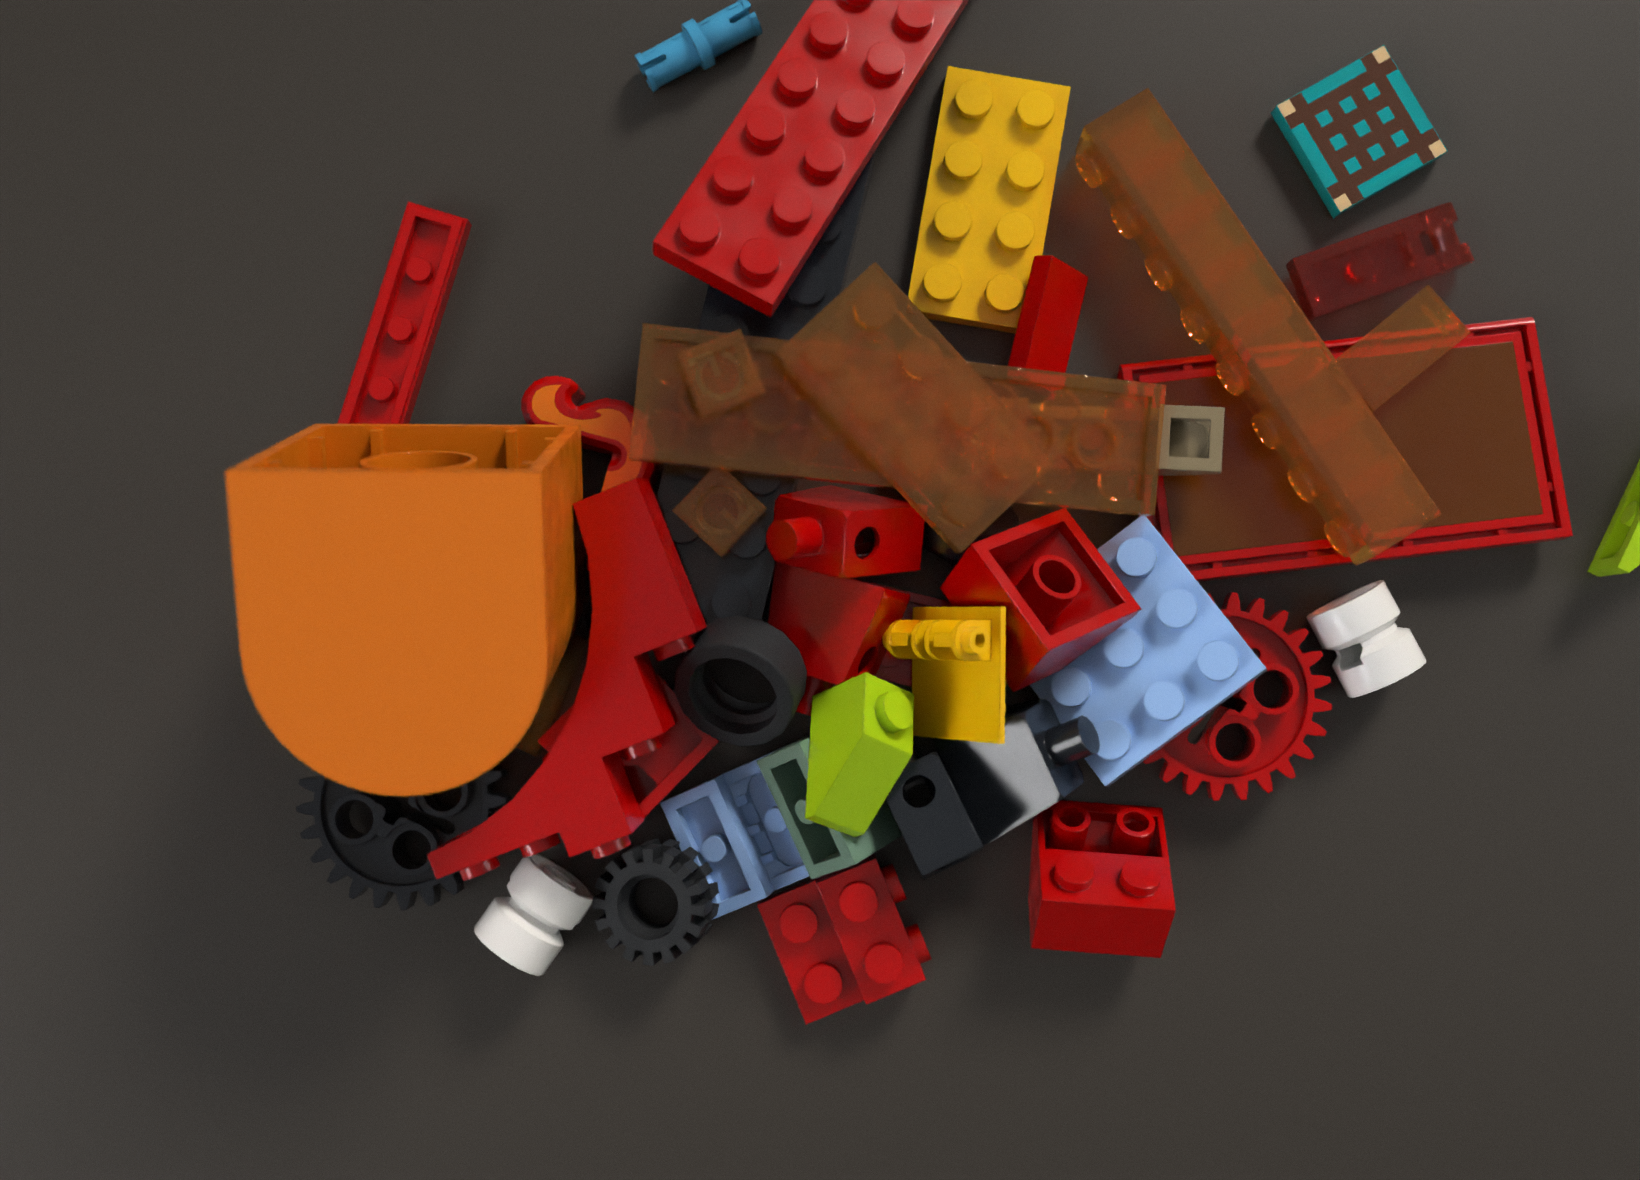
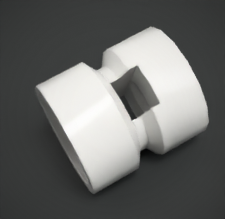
[1306,580,1426,698]
[474,854,595,976]

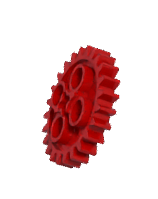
[1143,592,1332,801]

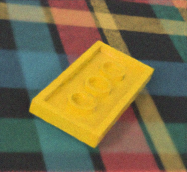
[904,66,1071,334]

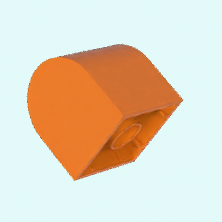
[225,424,585,796]

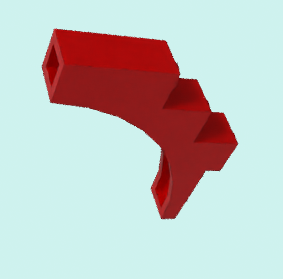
[426,478,707,881]

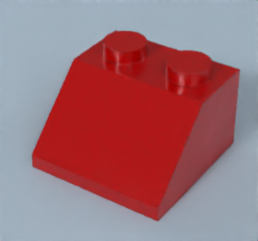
[940,508,1141,692]

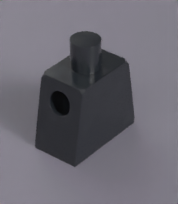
[932,699,1100,845]
[886,738,983,880]

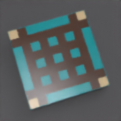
[1271,45,1448,219]

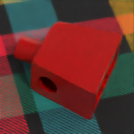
[766,485,926,578]
[768,562,911,716]

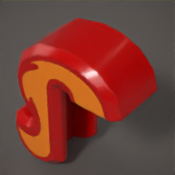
[521,376,661,492]

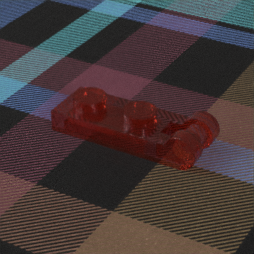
[1286,202,1475,322]

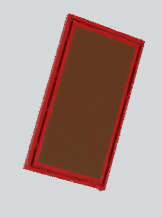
[1117,317,1573,582]

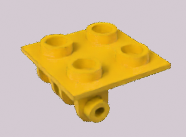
[882,606,1006,744]

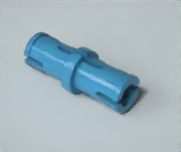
[634,0,763,93]

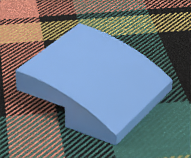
[660,746,809,920]

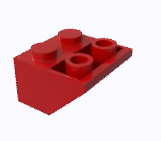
[1028,800,1176,958]

